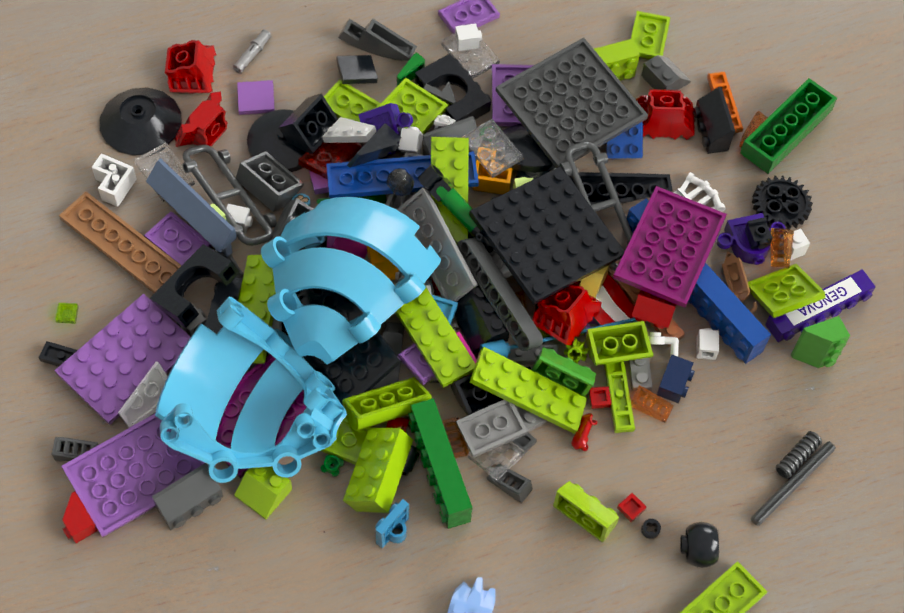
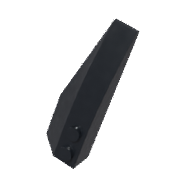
[569,172,673,205]

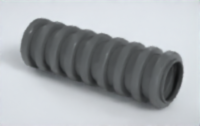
[775,431,822,479]

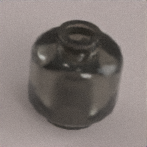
[387,168,414,196]

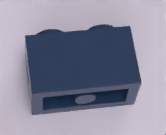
[657,354,695,404]

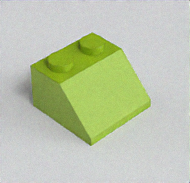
[234,466,292,520]

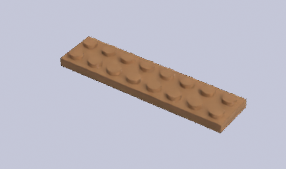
[59,192,181,293]

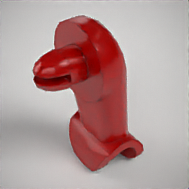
[571,413,597,452]

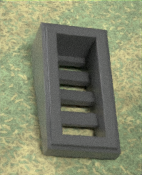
[52,437,98,461]
[487,463,533,503]

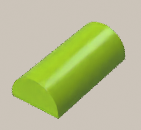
[342,377,432,431]

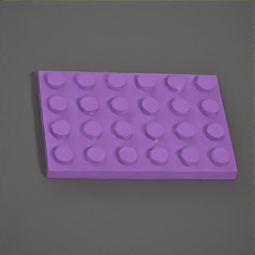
[54,294,191,425]
[61,414,205,538]

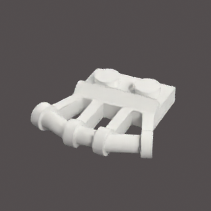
[674,172,726,212]

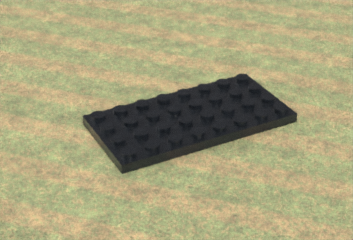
[282,288,402,406]

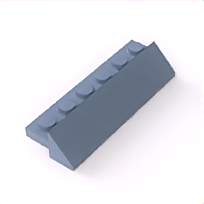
[146,158,237,257]

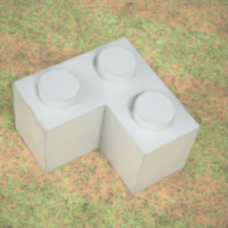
[92,154,137,207]

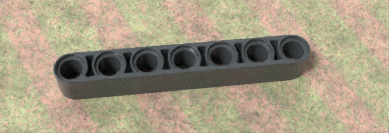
[457,237,543,351]

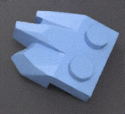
[447,577,496,613]

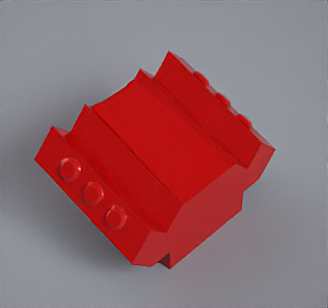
[165,40,216,93]
[636,89,695,140]
[175,91,228,147]
[532,284,602,345]

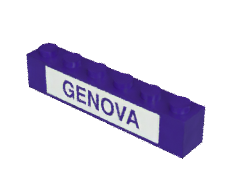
[765,269,876,343]

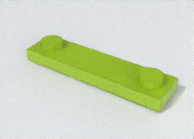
[604,361,635,433]

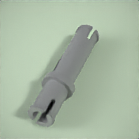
[232,29,272,74]

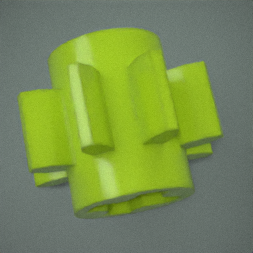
[564,338,589,364]

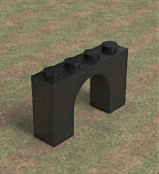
[415,53,491,122]
[150,244,239,328]

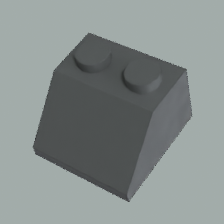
[641,55,691,90]

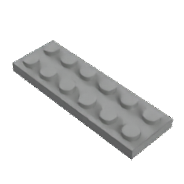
[397,188,477,302]

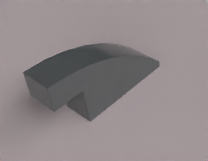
[338,19,417,61]

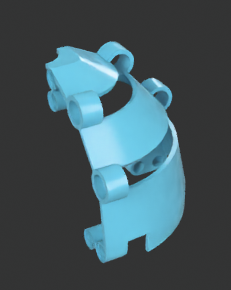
[261,197,442,364]
[155,297,347,483]

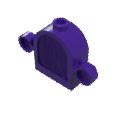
[352,103,413,156]
[717,213,786,265]

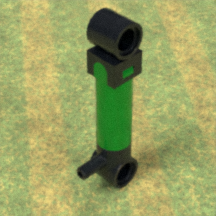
[418,164,494,253]

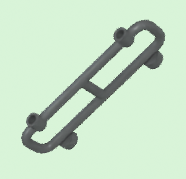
[559,142,633,271]
[182,145,277,246]

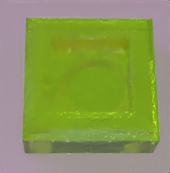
[55,303,79,324]

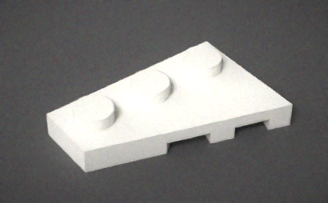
[322,117,377,143]
[118,362,168,428]

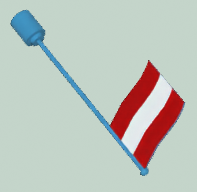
[480,274,637,358]

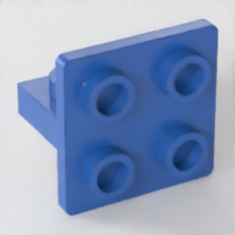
[605,122,643,159]

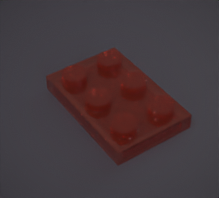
[298,142,361,179]

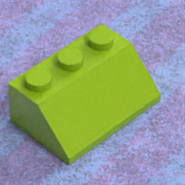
[585,321,653,366]
[553,481,619,542]

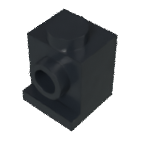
[744,217,773,249]

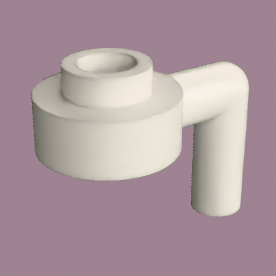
[648,332,679,357]

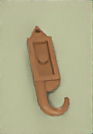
[722,251,757,315]

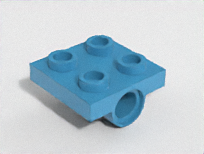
[375,499,409,548]

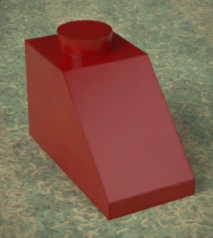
[62,491,98,543]

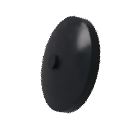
[247,109,320,172]
[494,124,556,172]

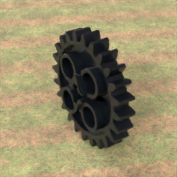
[752,176,813,230]

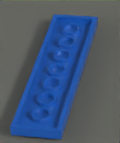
[326,151,479,199]

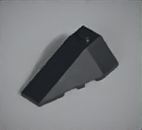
[347,123,402,168]

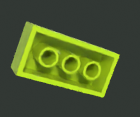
[594,39,640,80]
[343,428,413,513]

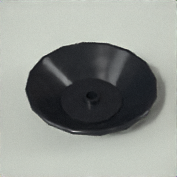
[100,87,182,155]

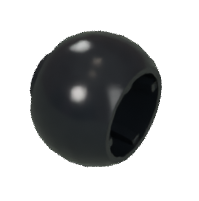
[680,522,719,568]

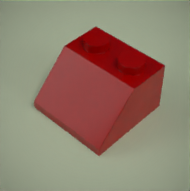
[632,290,677,329]

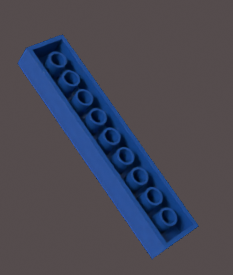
[627,198,771,364]

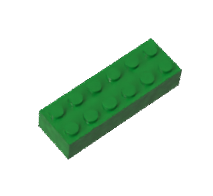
[740,78,837,174]
[408,398,473,529]

